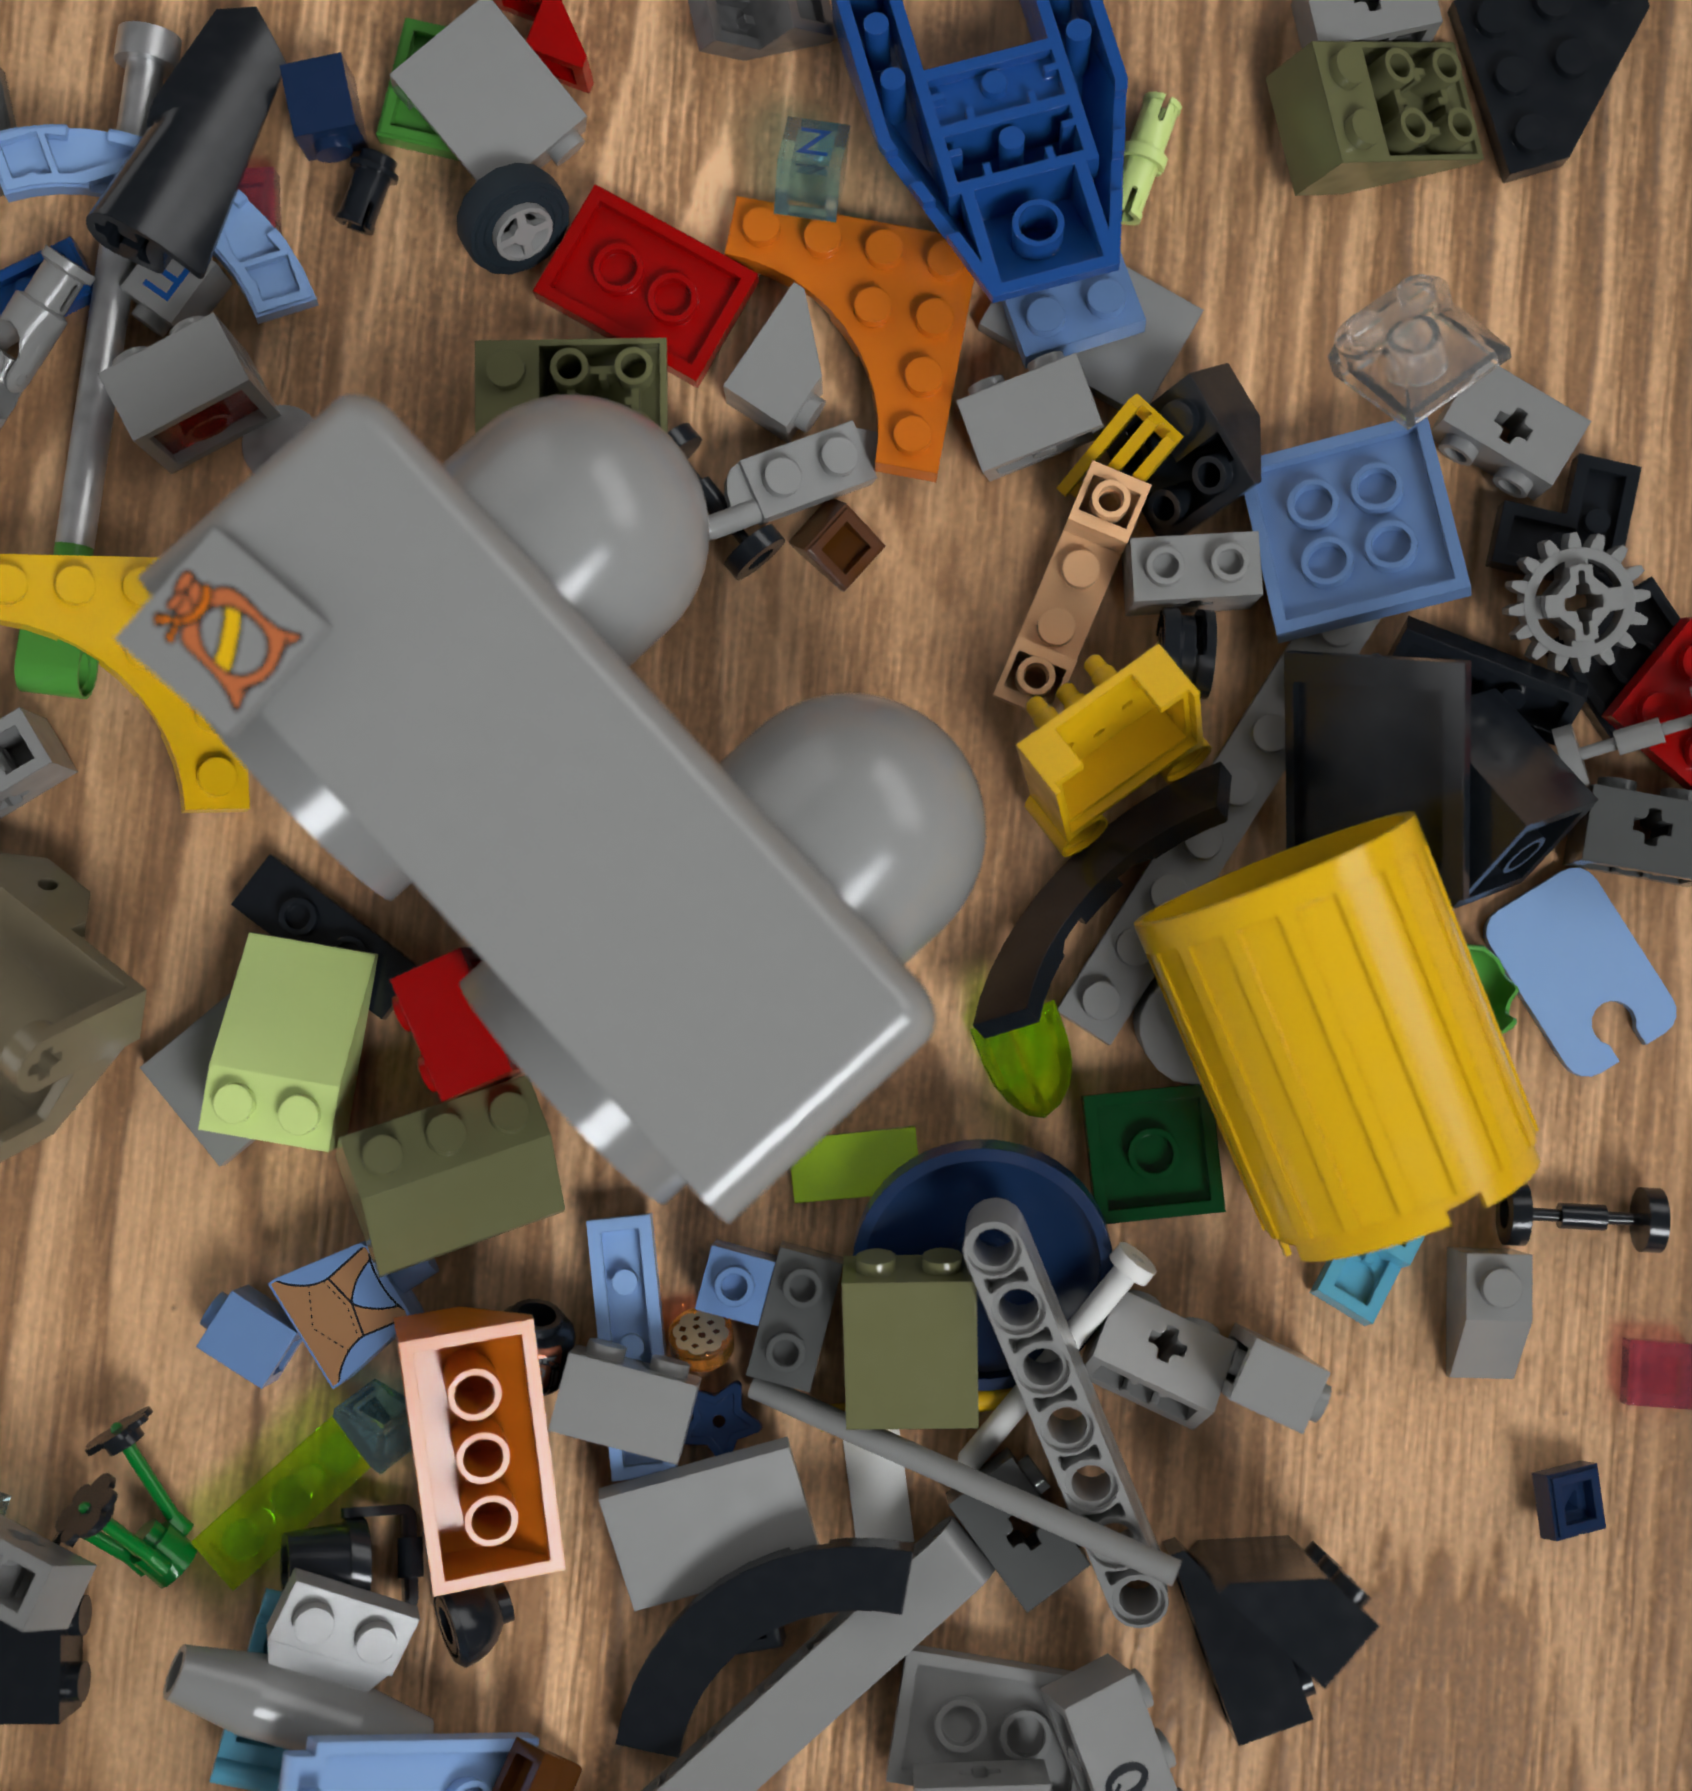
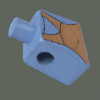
[268,1241,439,1389]

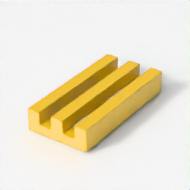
[1056,393,1184,498]

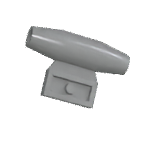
[163,1568,434,1750]

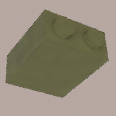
[842,1248,979,1430]

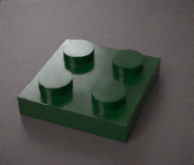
[1081,1084,1226,1224]

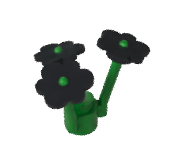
[52,1406,198,1589]

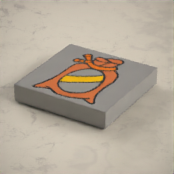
[115,527,333,740]

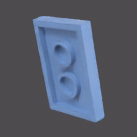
[1001,251,1146,369]

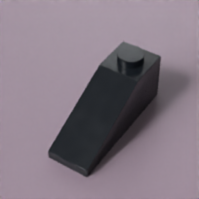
[1163,1537,1316,1746]

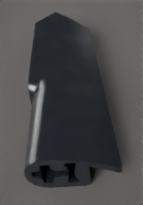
[86,7,286,279]

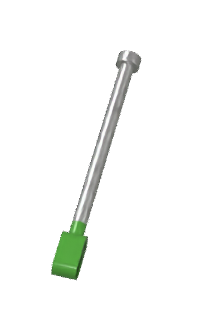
[14,21,182,699]

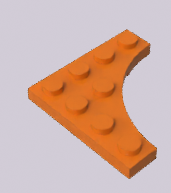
[725,196,975,482]

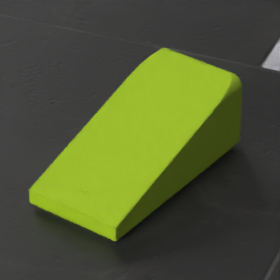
[791,1126,918,1203]

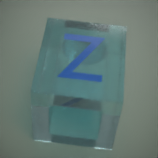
[774,116,850,222]

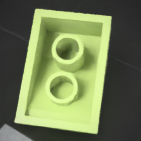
[198,932,378,1152]

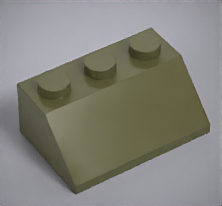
[335,1075,565,1278]

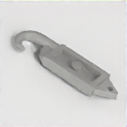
[708,420,877,540]

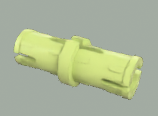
[1122,91,1182,226]

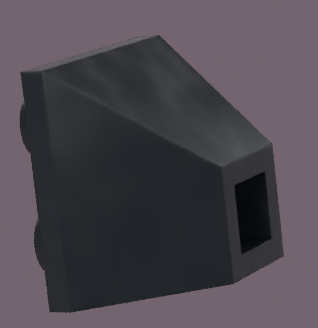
[1106,363,1262,536]

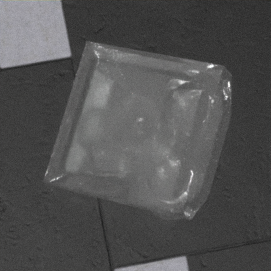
[1328,274,1512,430]

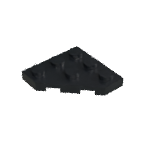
[1447,0,1650,184]

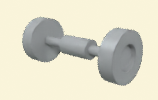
[1552,687,1692,786]

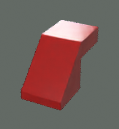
[493,0,594,94]

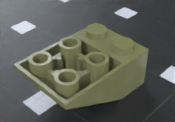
[1265,41,1484,196]
[475,338,668,434]

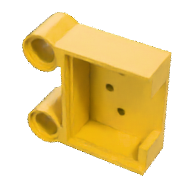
[1016,643,1212,857]

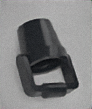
[280,1504,424,1605]

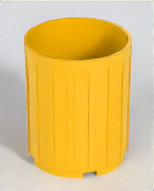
[1133,812,1540,1262]

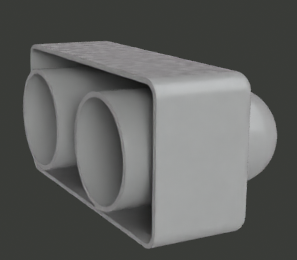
[138,394,986,1224]

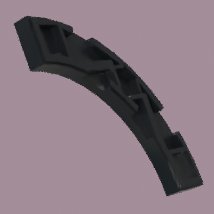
[973,761,1232,1039]
[615,1538,915,1758]

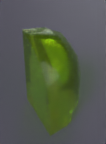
[970,1000,1073,1118]

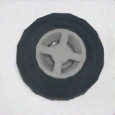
[457,163,569,275]

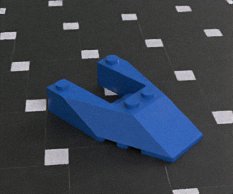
[831,0,1128,303]

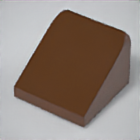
[789,499,886,592]

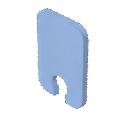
[1483,868,1676,1077]

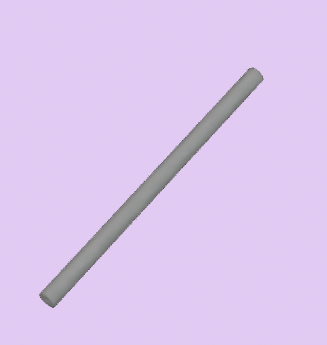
[748,1378,1182,1586]

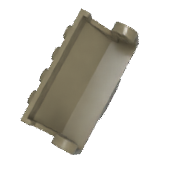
[0,852,147,1162]

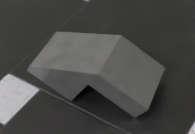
[688,0,837,61]

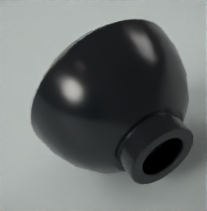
[432,1583,515,1668]

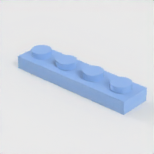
[586,1213,678,1482]

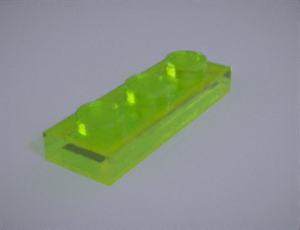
[191,1406,374,1591]

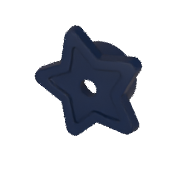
[685,1380,763,1456]

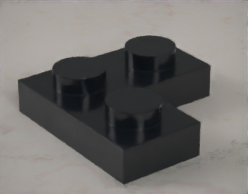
[1485,453,1642,587]

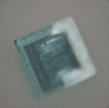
[333,1379,412,1474]

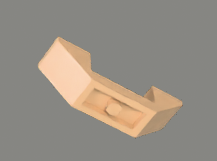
[992,460,1152,711]

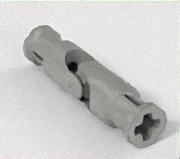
[0,245,96,430]

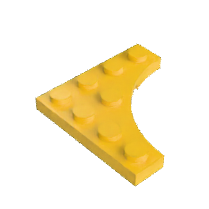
[0,554,250,813]

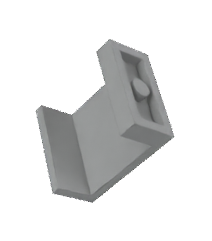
[389,0,587,182]

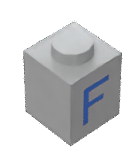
[120,259,233,337]

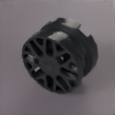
[1156,607,1217,700]

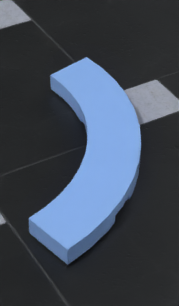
[0,124,318,324]

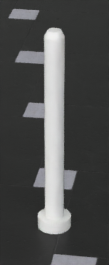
[958,1242,1157,1470]

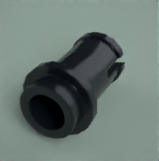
[335,148,399,236]

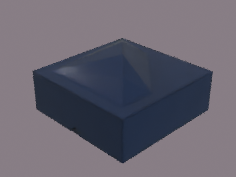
[1532,1461,1606,1541]

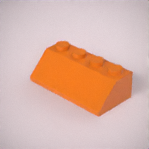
[393,1306,566,1597]

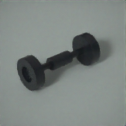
[668,423,785,580]
[1496,1182,1670,1253]

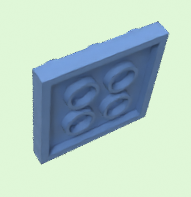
[1244,412,1471,643]

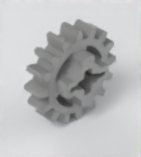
[1502,532,1651,673]

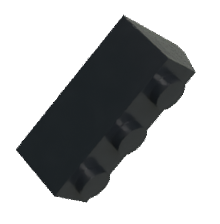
[1189,1535,1380,1690]

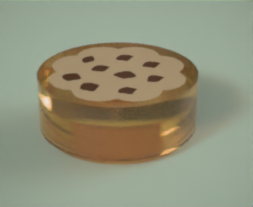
[668,1308,734,1372]

